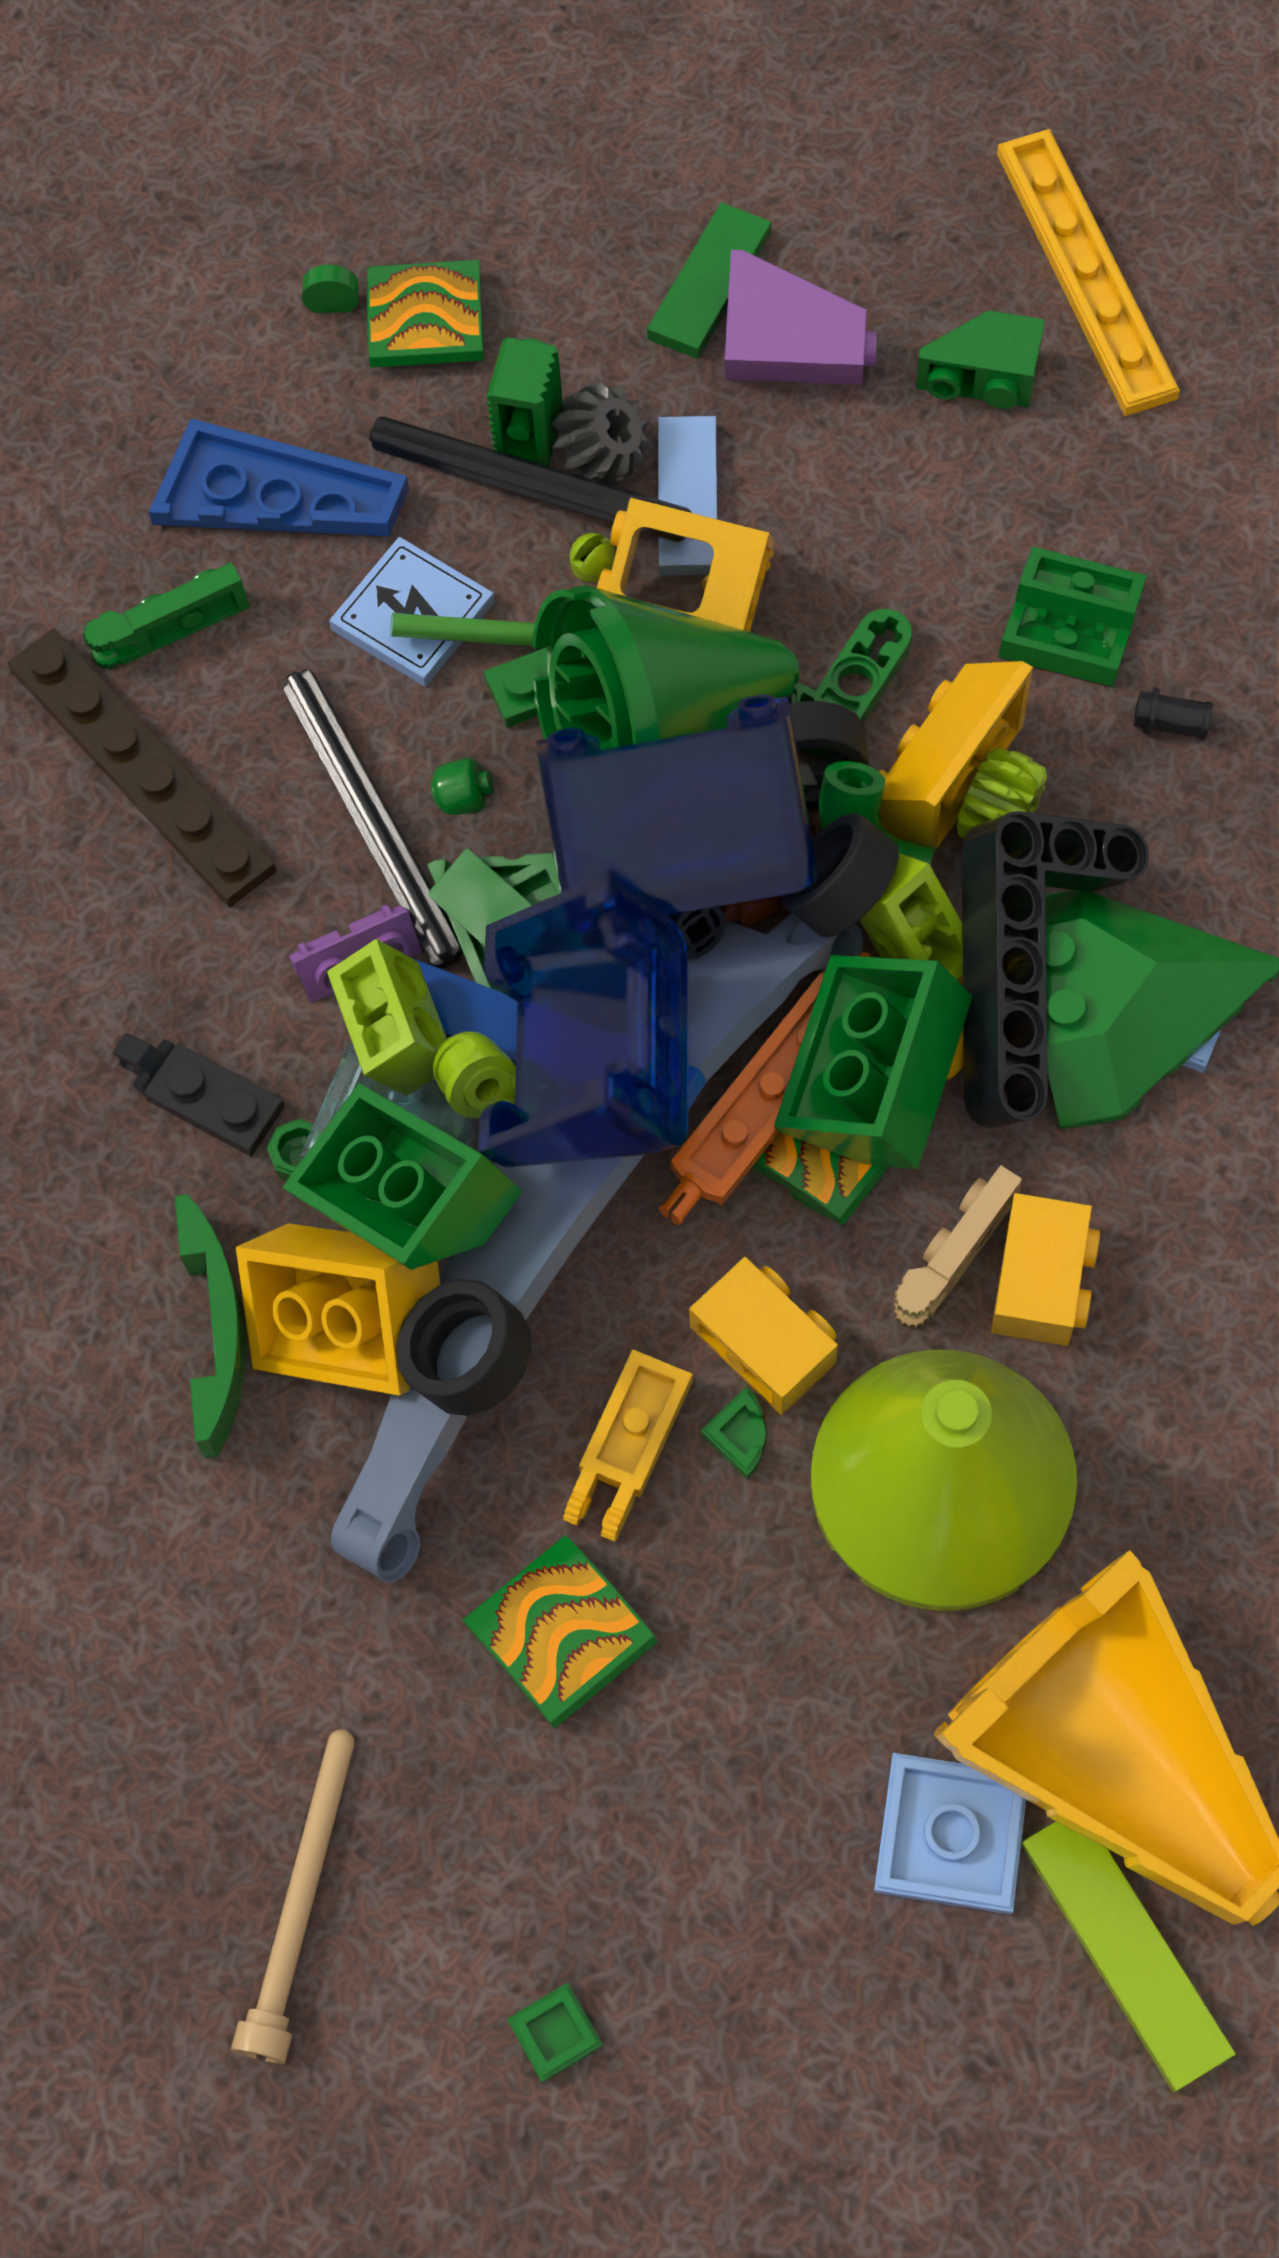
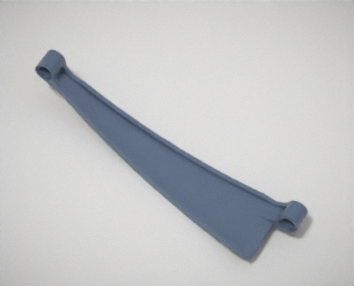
[331,913,863,1583]

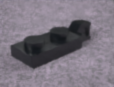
[112,1033,285,1157]

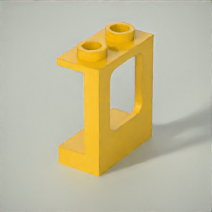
[597,498,775,632]

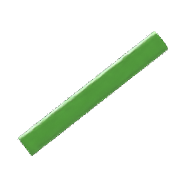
[390,613,535,646]

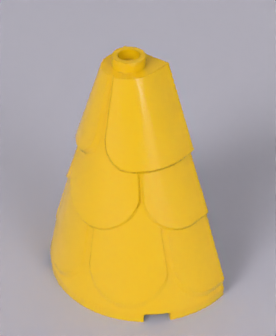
[934,1550,1279,1926]

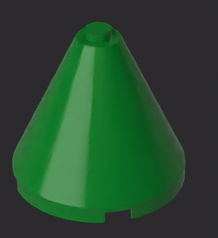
[532,585,800,835]

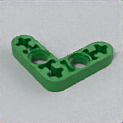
[756,609,912,758]

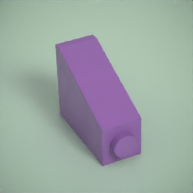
[725,250,877,385]

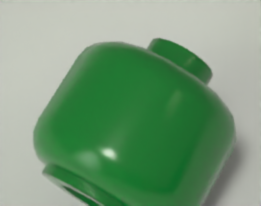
[430,757,494,815]

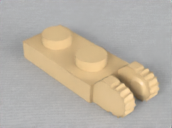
[893,1165,1022,1329]

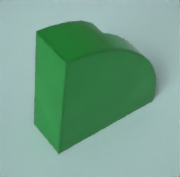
[700,1386,766,1480]

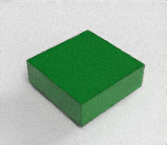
[507,1982,603,2084]

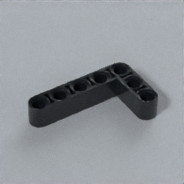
[962,811,1149,1128]

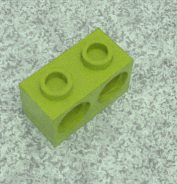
[327,939,447,1096]

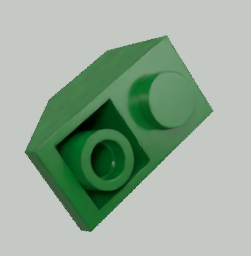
[916,310,1045,409]

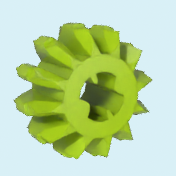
[957,748,1047,849]

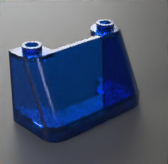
[536,694,818,928]
[478,873,688,1168]

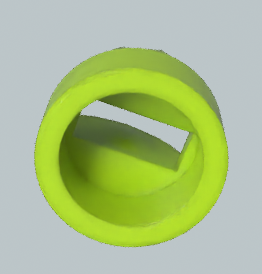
[569,533,616,583]

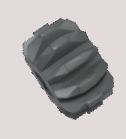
[551,382,652,485]

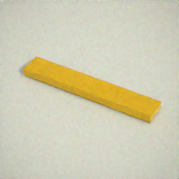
[997,129,1180,416]

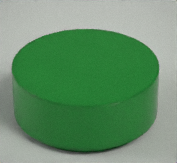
[302,264,359,313]

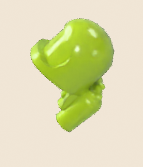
[433,1031,561,1137]

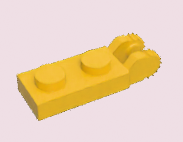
[563,1349,693,1542]

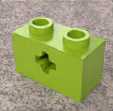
[859,854,963,980]

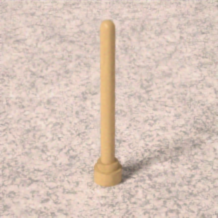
[231,1729,355,2064]

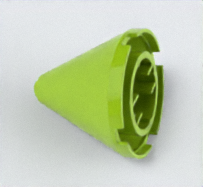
[811,1350,1077,1611]

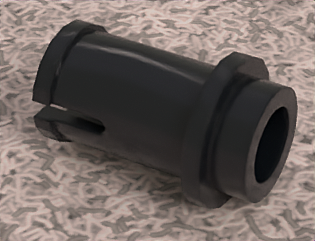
[1133,687,1213,741]

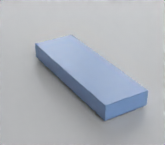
[658,416,717,576]

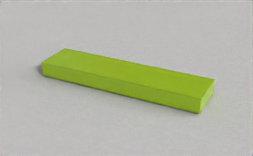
[1021,1822,1236,2093]

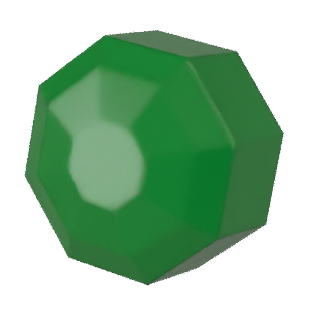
[267,1119,323,1181]

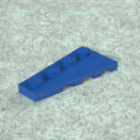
[149,418,409,536]

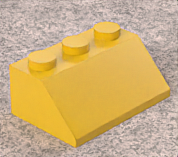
[879,661,1033,853]
[236,1223,441,1396]

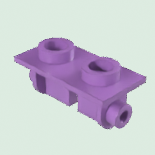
[288,904,423,1003]

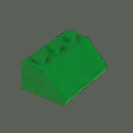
[774,955,973,1170]
[282,1083,523,1270]

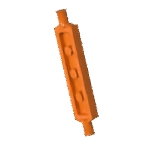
[658,952,871,1225]

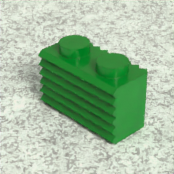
[486,337,563,466]

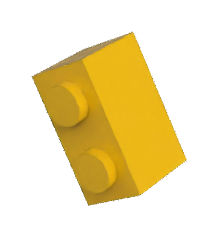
[991,1193,1100,1346]
[689,1257,838,1416]

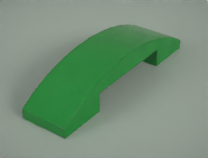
[175,1194,246,1458]

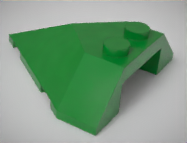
[1045,890,1279,1129]

